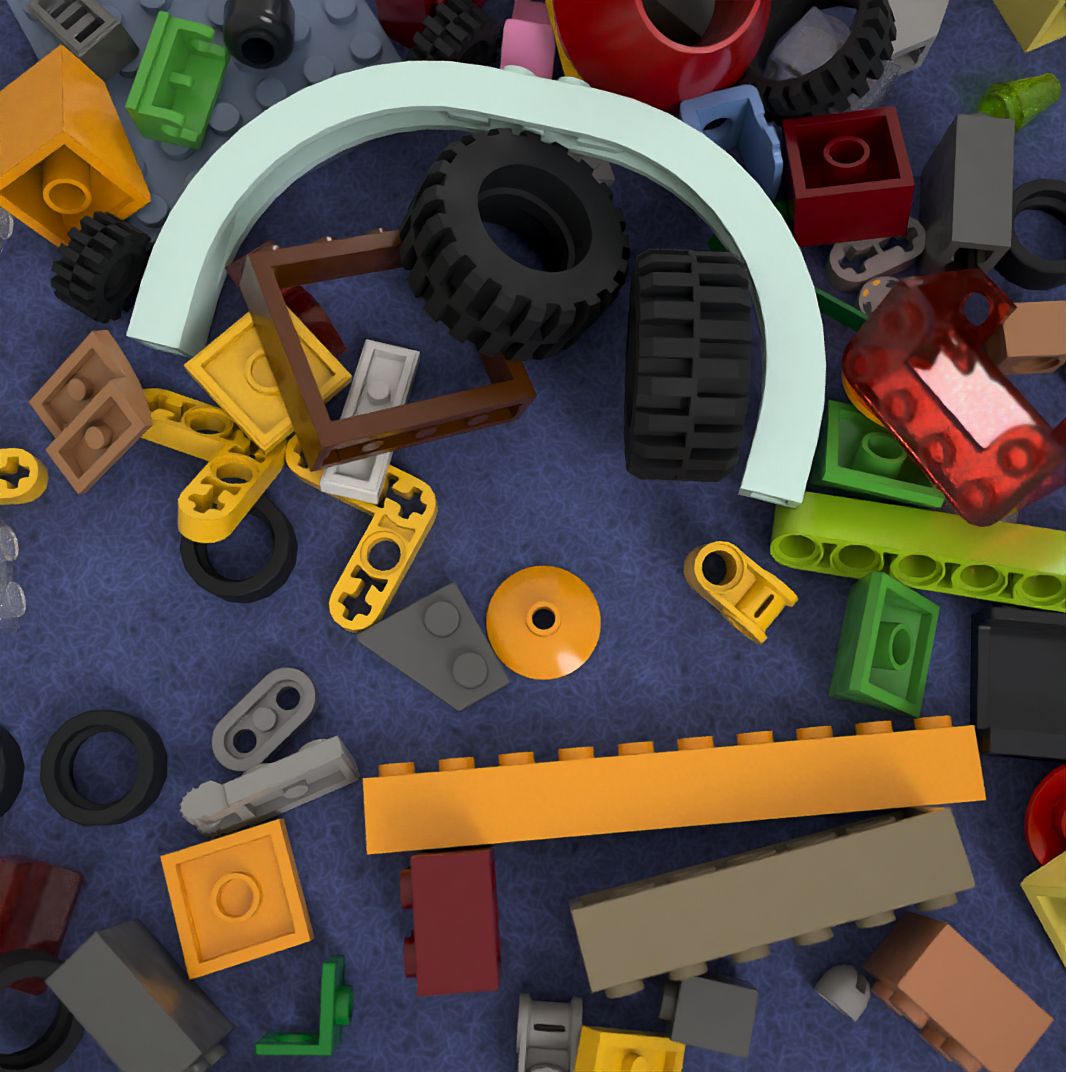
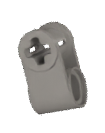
[516,993,582,1072]

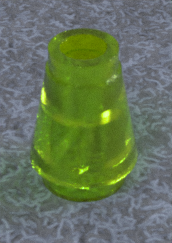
[977,72,1061,133]

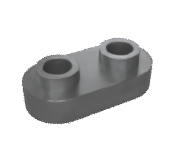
[212,667,320,771]

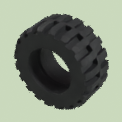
[399,128,630,361]
[624,248,752,482]

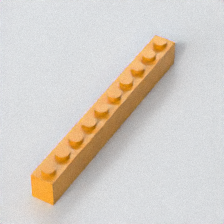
[363,715,986,855]

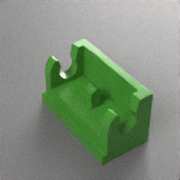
[125,11,231,150]

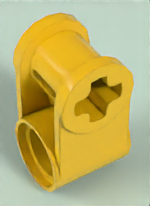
[683,541,798,645]

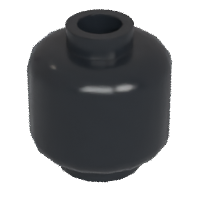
[223,0,295,69]

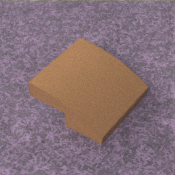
[29,330,153,495]

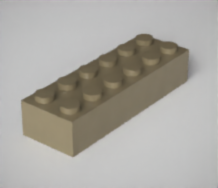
[568,806,976,998]

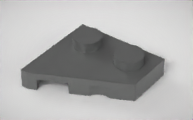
[356,581,511,712]

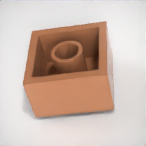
[861,911,1054,1072]

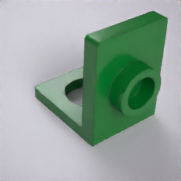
[254,955,354,1056]

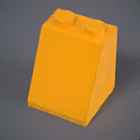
[0,44,151,248]

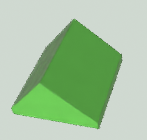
[808,400,945,509]
[828,571,940,718]

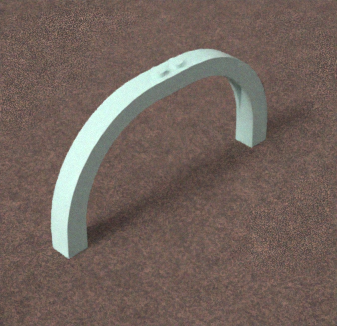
[126,61,826,509]

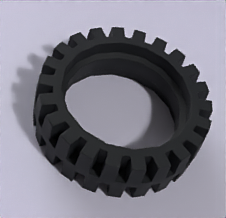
[735,0,897,127]

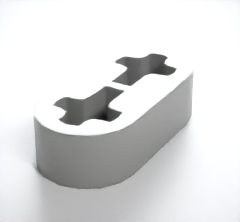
[824,216,926,292]

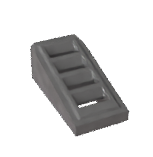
[26,0,139,83]

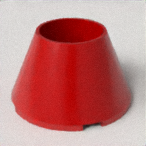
[553,0,771,115]

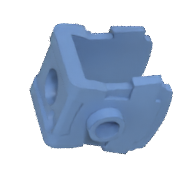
[678,85,783,223]

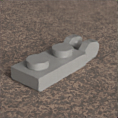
[179,735,360,839]

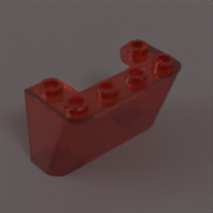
[842,268,1066,527]

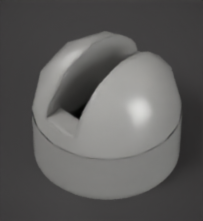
[813,964,871,1023]

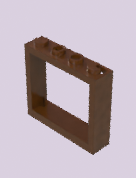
[239,228,537,472]

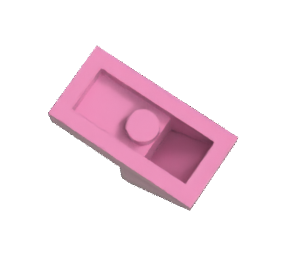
[500,0,559,80]

